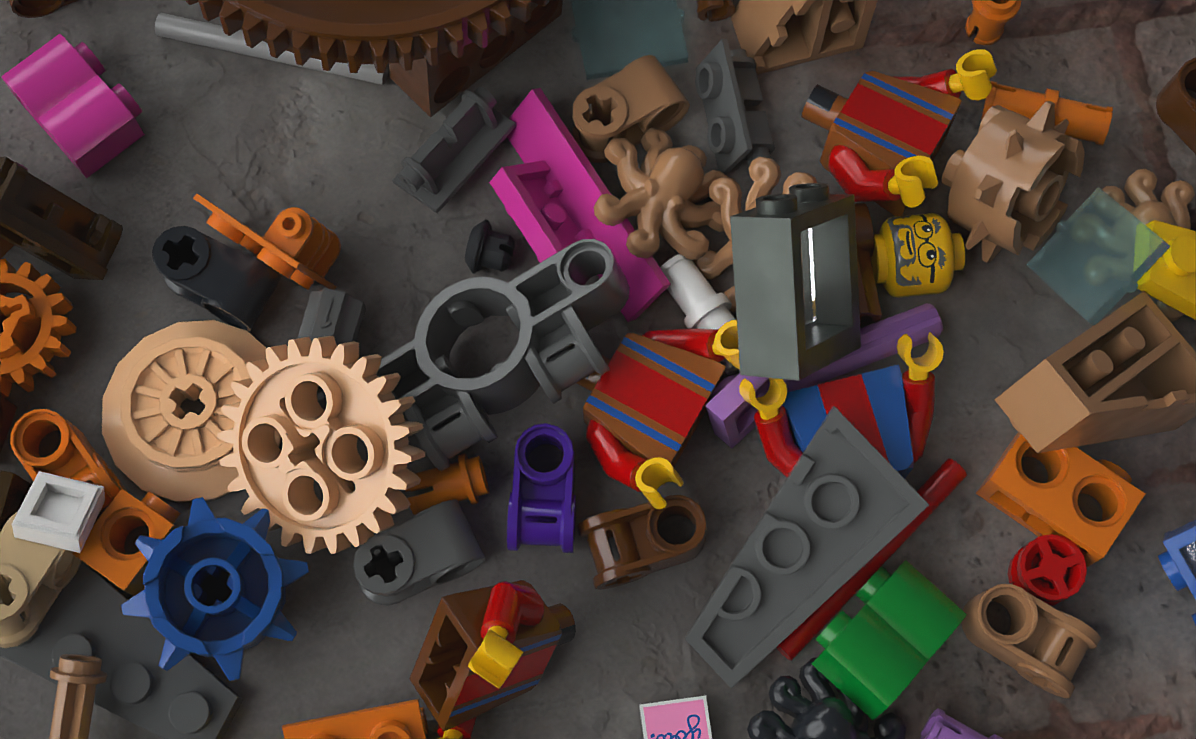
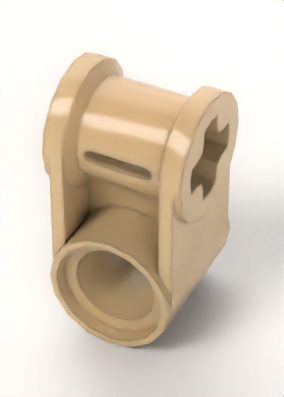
[0,512,82,648]

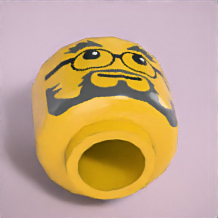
[871,213,965,298]

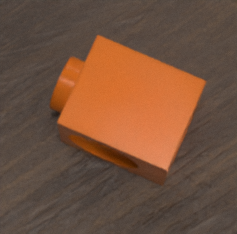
[72,489,181,596]

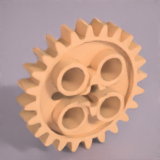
[217,336,425,554]

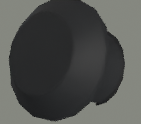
[465,219,515,274]

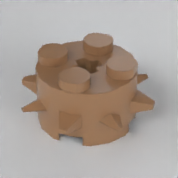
[942,101,1085,263]

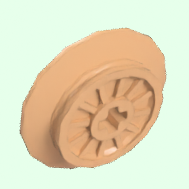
[102,320,286,502]

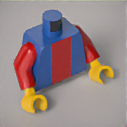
[739,332,944,479]

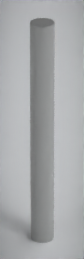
[155,13,389,85]

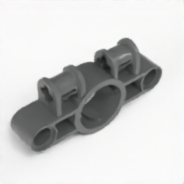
[358,239,630,472]

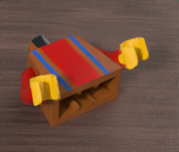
[801,49,997,216]
[576,320,740,510]

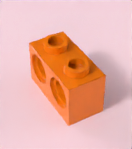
[976,432,1146,567]

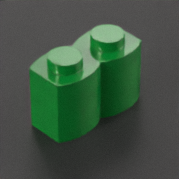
[812,560,967,720]

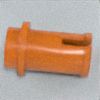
[965,0,1022,46]
[405,453,489,515]

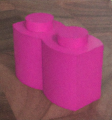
[1,34,145,178]

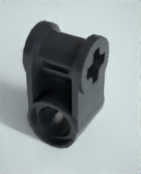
[152,226,282,332]

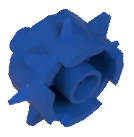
[121,497,309,681]

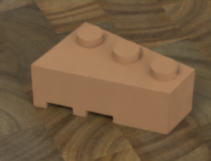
[730,0,878,75]
[994,291,1196,453]

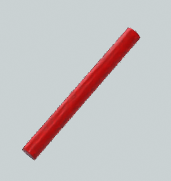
[776,458,967,661]

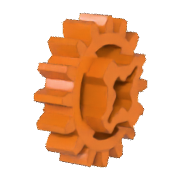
[0,259,77,398]

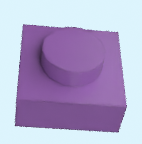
[705,373,770,449]

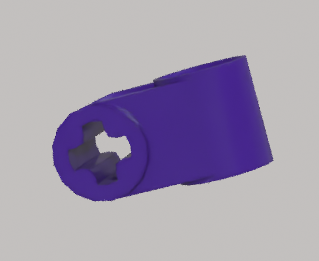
[507,423,576,553]

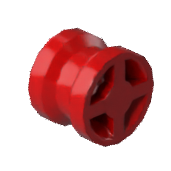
[1007,534,1087,607]

